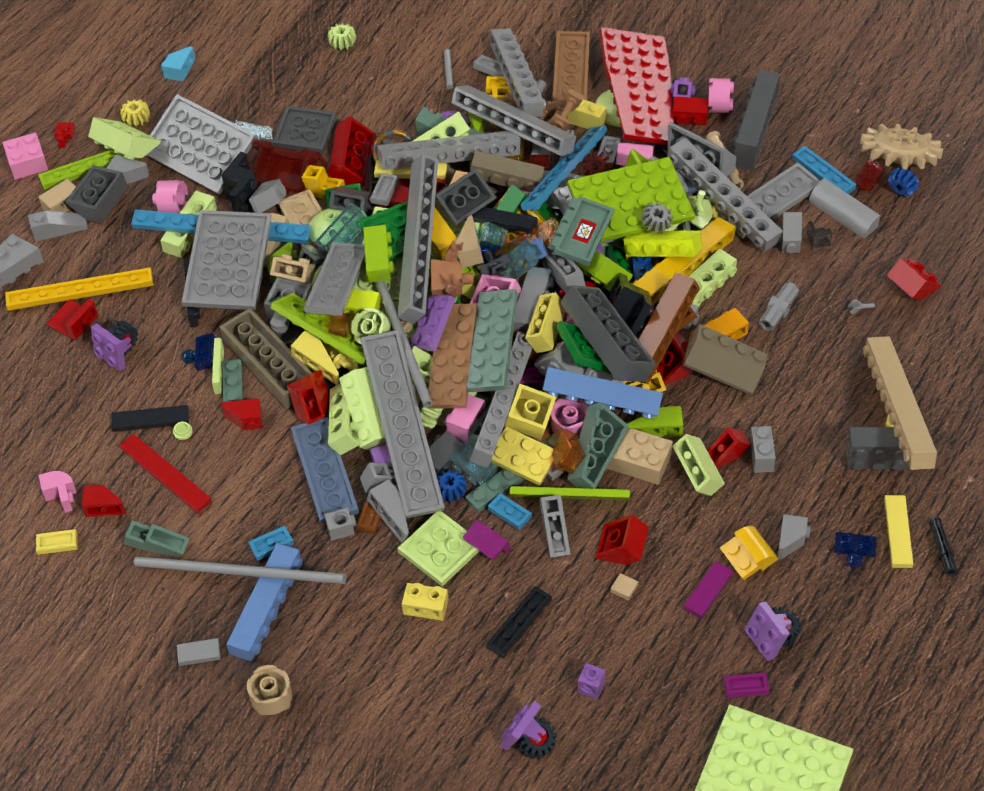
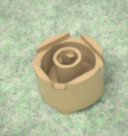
[247,665,292,715]

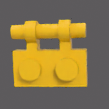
[486,76,512,101]

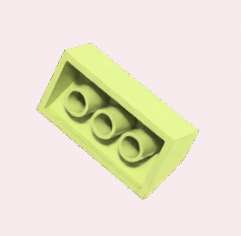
[88,117,161,160]
[339,367,386,450]

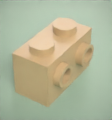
[270,254,315,283]

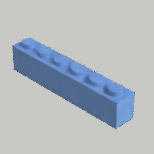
[543,367,663,419]
[226,543,302,662]

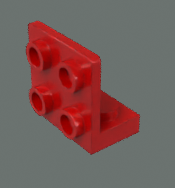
[47,299,99,341]

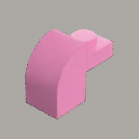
[39,471,77,513]

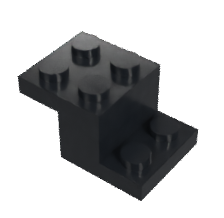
[221,152,258,212]
[607,273,654,336]

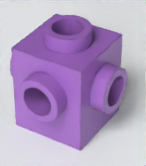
[671,77,696,97]

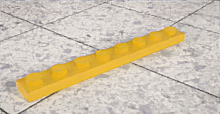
[5,267,154,311]

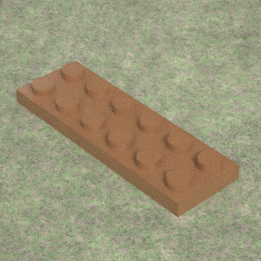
[552,31,590,102]
[428,304,478,409]

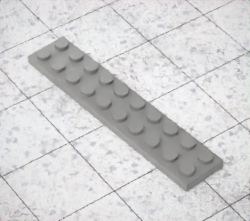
[361,330,445,519]

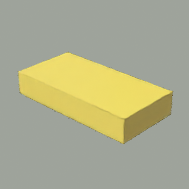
[36,529,78,555]

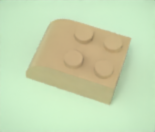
[606,428,673,485]

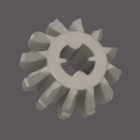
[641,202,673,234]

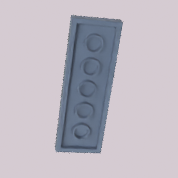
[291,417,359,524]

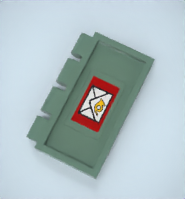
[548,196,615,267]

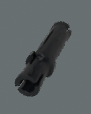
[929,518,958,576]

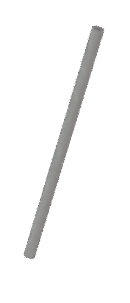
[375,281,433,408]
[134,556,346,584]

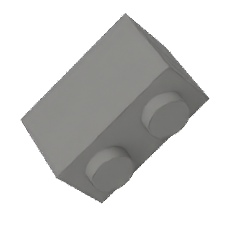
[750,426,776,473]

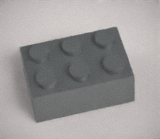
[846,427,908,470]

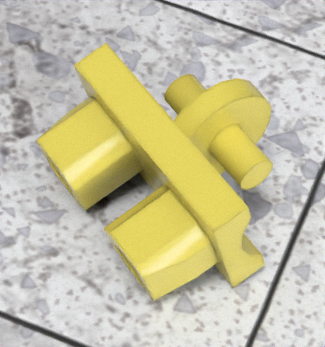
[329,345,360,371]

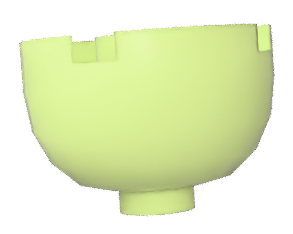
[351,308,390,344]

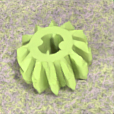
[328,23,356,50]
[419,404,444,428]

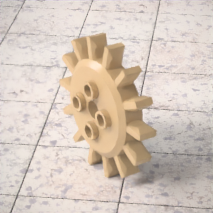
[860,124,943,170]

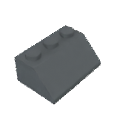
[66,165,128,224]
[434,168,497,226]

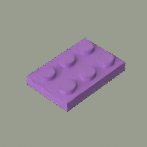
[410,295,456,351]

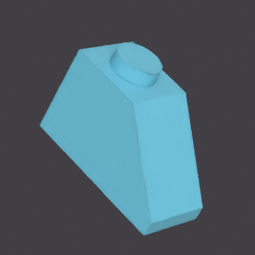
[161,46,196,82]

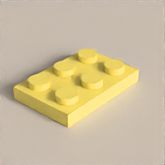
[491,426,559,486]

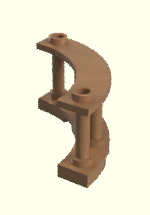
[486,88,585,142]

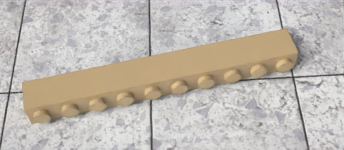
[863,336,937,470]

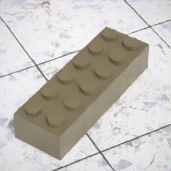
[219,308,312,409]

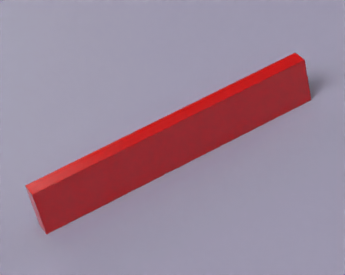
[119,433,212,514]

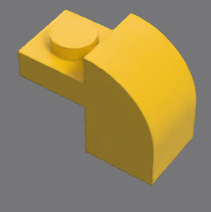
[301,165,345,200]

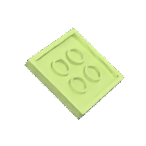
[398,511,479,586]

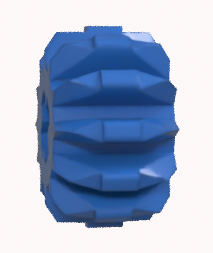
[888,167,919,197]
[437,469,467,504]

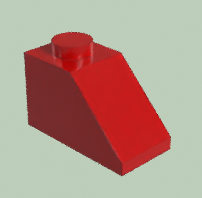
[221,398,263,430]
[707,427,752,468]
[82,485,126,517]

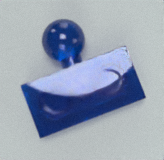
[181,333,216,371]
[834,532,877,568]

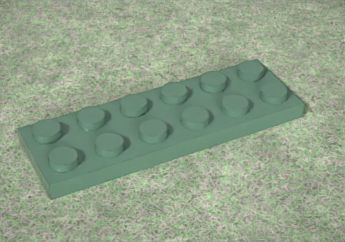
[467,289,518,393]

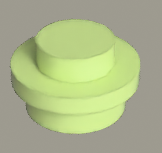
[173,421,193,440]

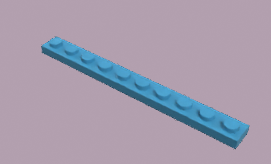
[521,125,607,211]
[131,209,311,244]

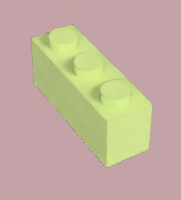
[673,434,725,496]

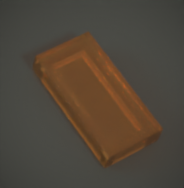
[328,313,350,338]

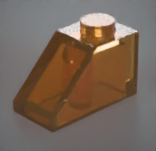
[552,427,586,474]

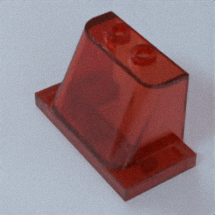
[252,138,328,194]

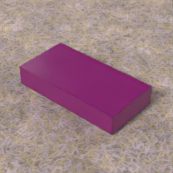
[723,673,770,699]

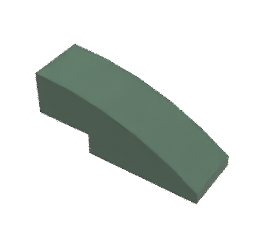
[123,520,190,556]

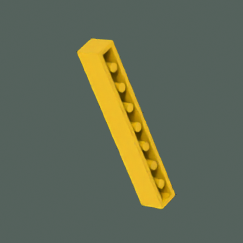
[633,217,736,305]

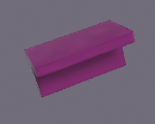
[463,520,511,560]

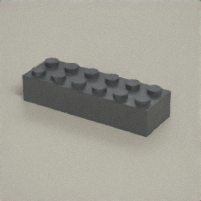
[732,70,780,171]
[560,285,657,382]

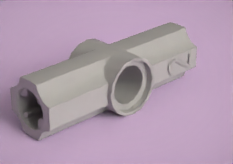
[759,282,799,332]

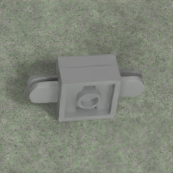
[264,276,312,334]

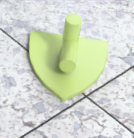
[688,190,712,229]

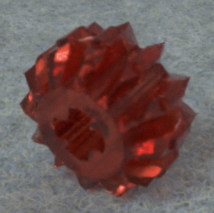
[582,151,612,176]
[856,160,884,192]

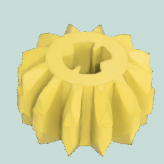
[120,99,150,127]

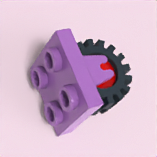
[91,320,138,371]
[744,601,802,661]
[499,701,557,759]

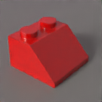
[595,514,649,565]

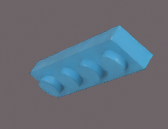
[792,146,856,194]

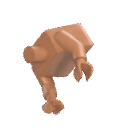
[431,241,473,298]

